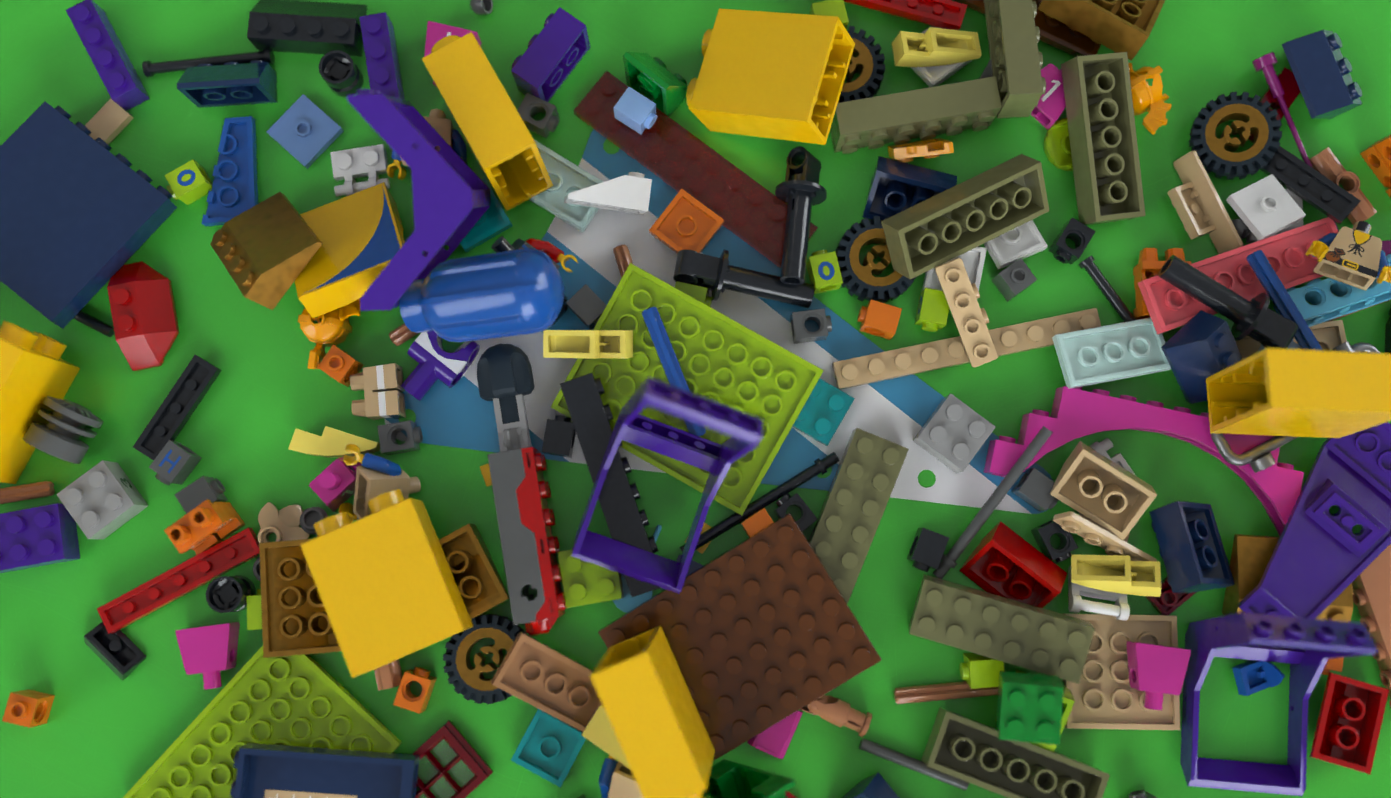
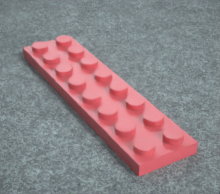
[1138,217,1338,335]

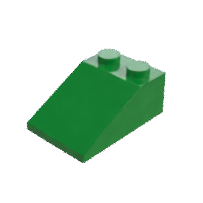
[623,52,688,119]

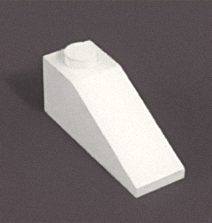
[564,172,652,215]

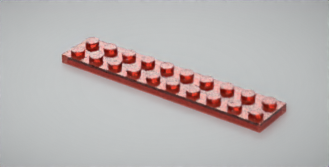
[574,71,818,268]

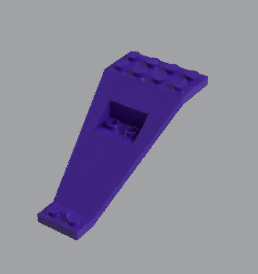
[1238,422,1391,647]

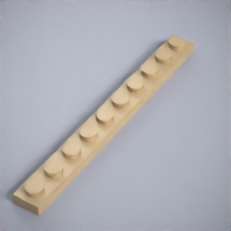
[832,308,1101,390]

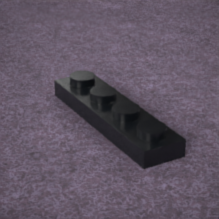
[1260,146,1360,225]
[133,355,222,460]

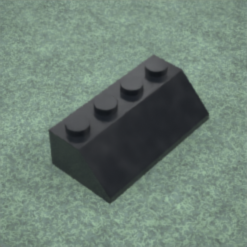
[247,0,367,57]

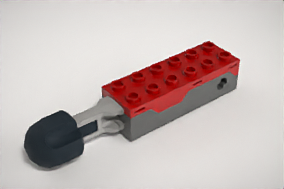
[477,344,566,636]

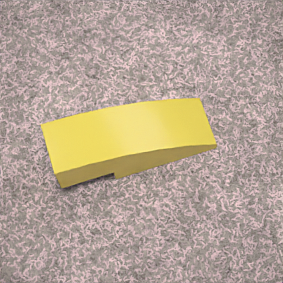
[892,27,982,67]
[543,330,633,359]
[288,426,381,458]
[1071,554,1161,597]

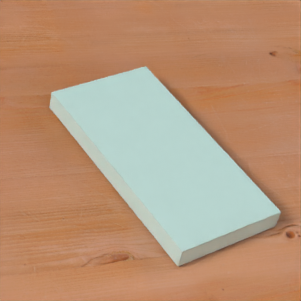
[529,140,603,233]
[1052,317,1171,389]

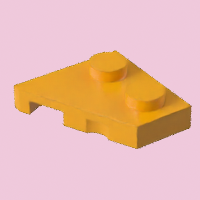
[888,138,954,162]

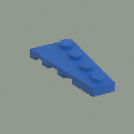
[201,116,258,226]

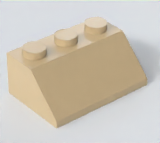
[1050,441,1157,540]

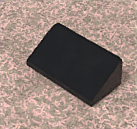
[84,622,146,680]

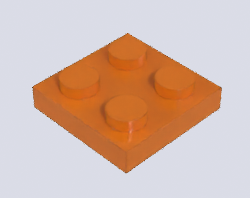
[649,188,724,254]

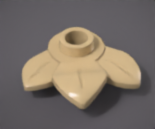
[257,502,310,543]

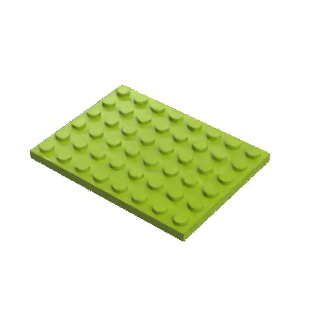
[551,263,824,515]
[123,646,402,798]

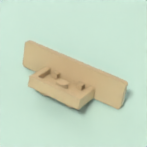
[1167,150,1243,254]
[935,258,998,368]
[1053,511,1157,561]

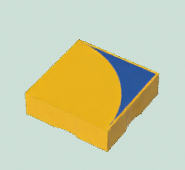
[295,182,418,318]

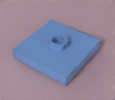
[267,94,344,169]

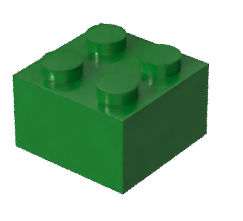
[996,671,1064,745]

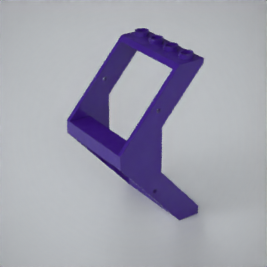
[347,89,491,311]
[571,377,763,594]
[1180,612,1378,796]

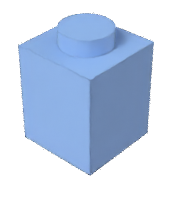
[614,87,657,135]

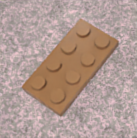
[491,631,603,732]

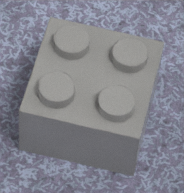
[912,394,996,473]
[56,460,149,540]

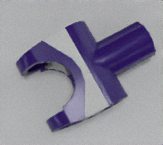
[401,331,480,401]

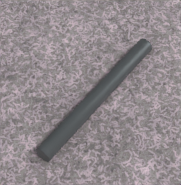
[859,738,969,791]

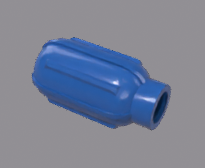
[399,249,565,342]

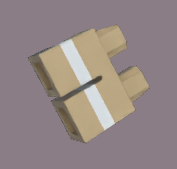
[350,363,406,420]

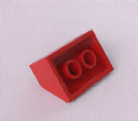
[959,521,1068,608]
[1310,672,1389,775]

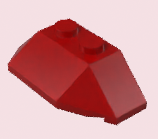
[107,261,179,371]

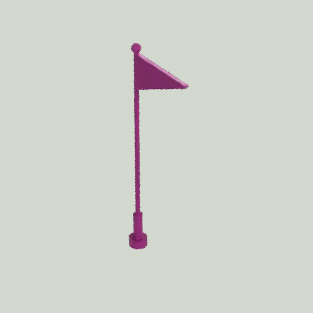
[1252,52,1391,256]

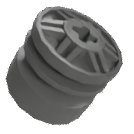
[22,396,104,464]

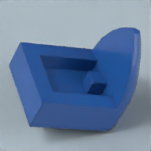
[1232,660,1284,696]

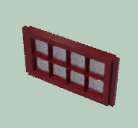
[413,720,494,798]

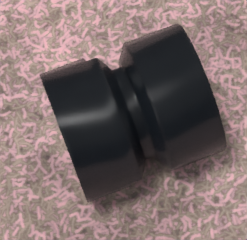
[319,50,363,97]
[206,575,256,613]

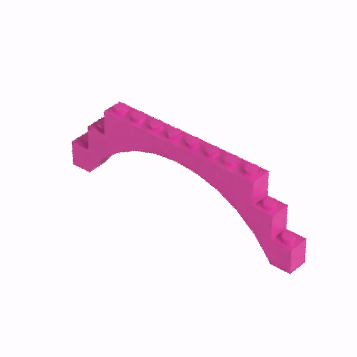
[983,385,1304,537]

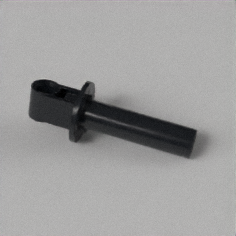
[775,146,827,285]
[673,249,815,308]
[1158,255,1299,349]

